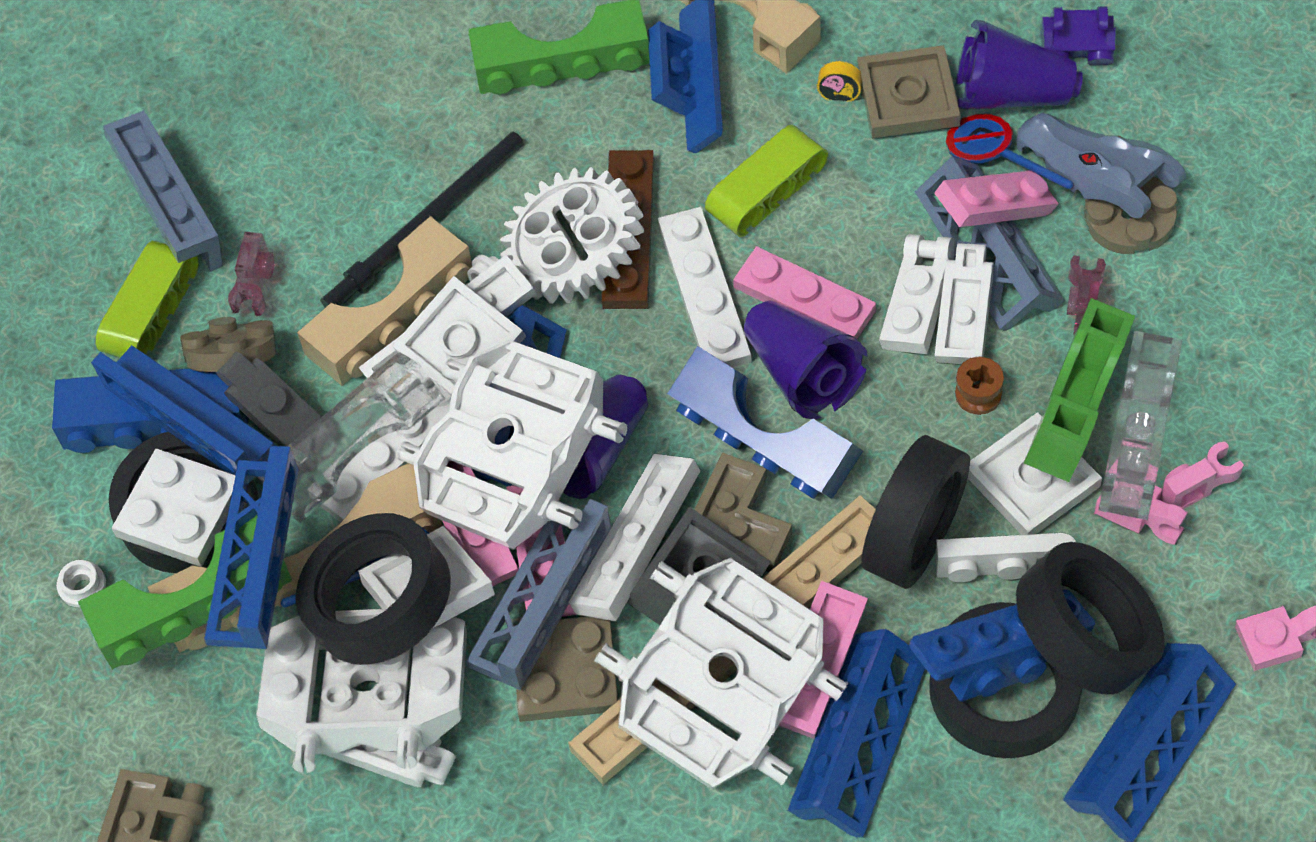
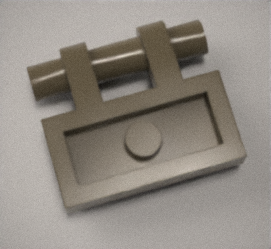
[97,769,205,842]

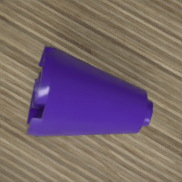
[956,20,1083,110]
[744,300,868,420]
[563,374,648,499]

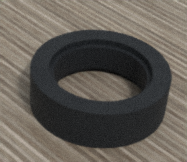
[108,432,259,573]
[862,435,970,589]
[295,513,451,665]
[1016,542,1165,695]
[929,602,1083,758]

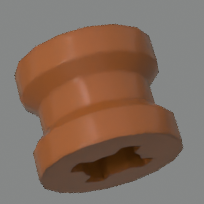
[955,357,1004,415]

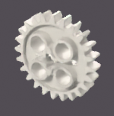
[500,168,644,304]

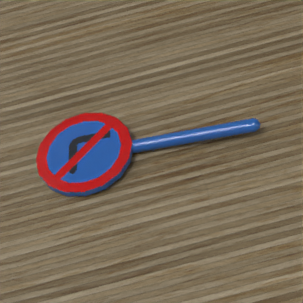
[946,114,1073,189]

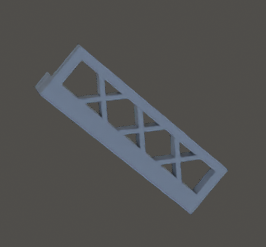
[103,110,223,272]
[915,156,1064,331]
[466,499,611,690]

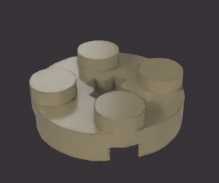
[1084,177,1177,254]
[180,317,276,372]

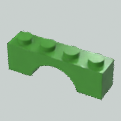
[468,0,650,94]
[1024,298,1135,482]
[78,515,293,670]

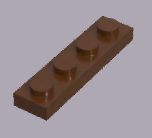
[601,150,654,309]

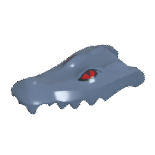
[1017,113,1186,218]

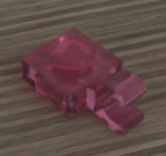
[228,232,274,316]
[1067,255,1106,335]

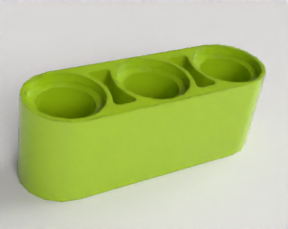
[705,125,828,237]
[96,240,199,358]

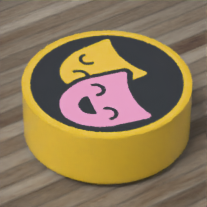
[817,61,862,102]

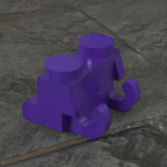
[1040,6,1115,65]

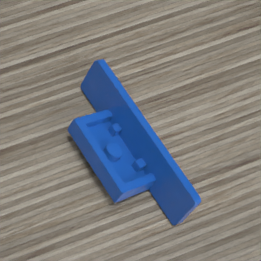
[648,0,723,153]
[909,590,1095,702]

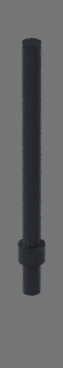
[320,131,524,308]

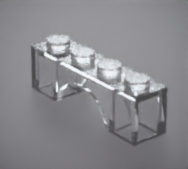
[1099,331,1183,520]
[257,352,446,523]

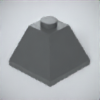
[627,507,771,625]

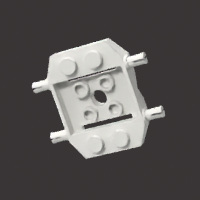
[397,340,627,549]
[594,558,848,789]
[256,609,467,773]

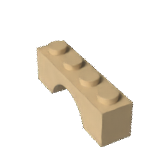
[679,0,821,74]
[297,216,472,386]

